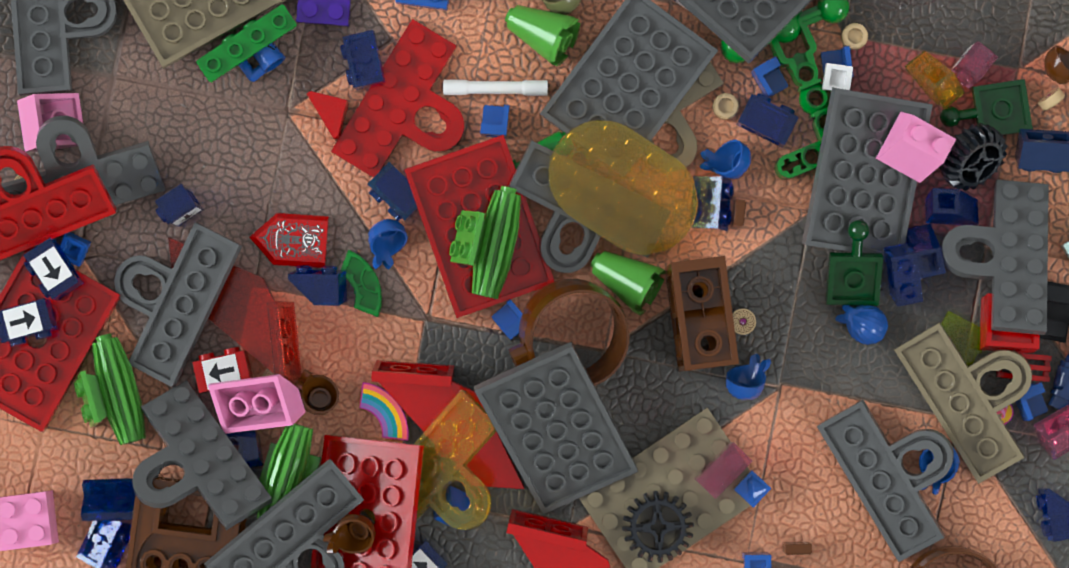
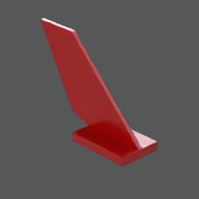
[371,360,525,489]
[506,509,611,568]

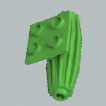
[449,186,521,299]
[74,334,146,445]
[257,423,321,519]

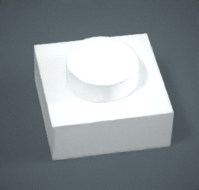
[822,63,853,91]

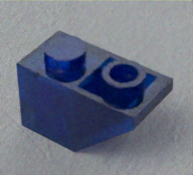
[925,188,979,226]
[906,224,946,280]
[288,265,347,306]
[1036,488,1069,542]

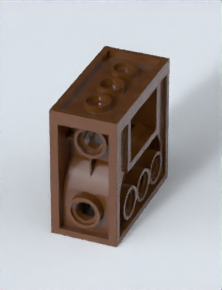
[665,256,739,372]
[126,477,247,568]

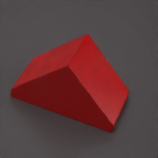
[307,91,349,141]

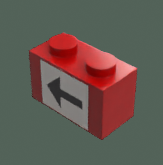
[192,347,253,393]

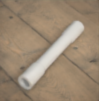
[443,79,548,96]

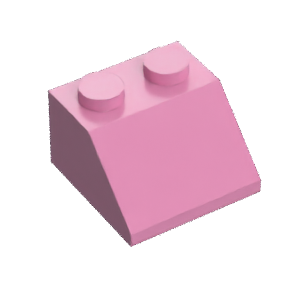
[17,93,83,152]
[876,112,956,183]

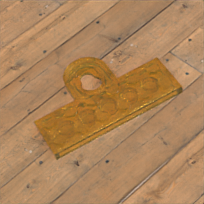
[365,390,497,530]

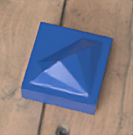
[58,232,91,267]
[734,470,771,508]

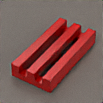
[996,353,1052,382]

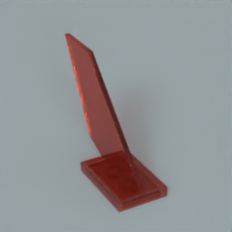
[168,237,302,381]

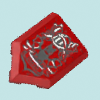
[249,213,329,268]

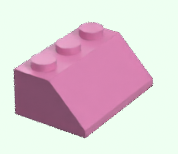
[208,374,305,434]

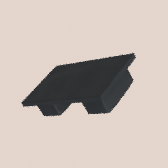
[1040,281,1069,343]

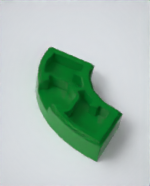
[339,250,382,318]

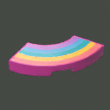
[359,382,409,441]

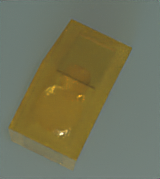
[904,50,964,110]

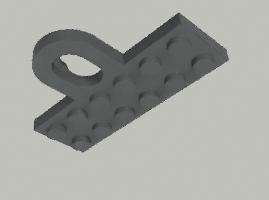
[11,0,118,96]
[1,116,165,205]
[508,141,671,273]
[940,179,1049,335]
[114,222,243,387]
[132,380,272,530]
[817,400,954,562]
[204,459,364,568]

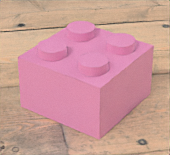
[0,490,59,551]

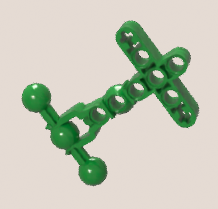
[720,0,850,180]

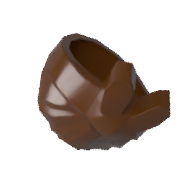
[1044,45,1069,84]
[295,369,339,415]
[323,514,376,554]

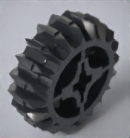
[939,123,1008,191]
[622,491,694,563]

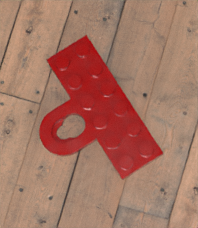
[331,19,465,179]
[0,146,117,260]

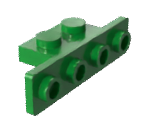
[196,4,297,83]

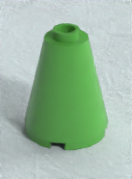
[505,5,580,67]
[590,251,666,316]

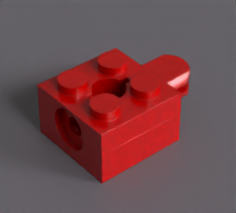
[980,293,1040,354]

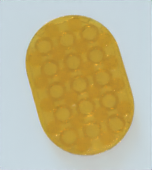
[548,120,698,255]

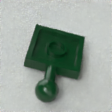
[940,79,1033,136]
[825,220,883,306]

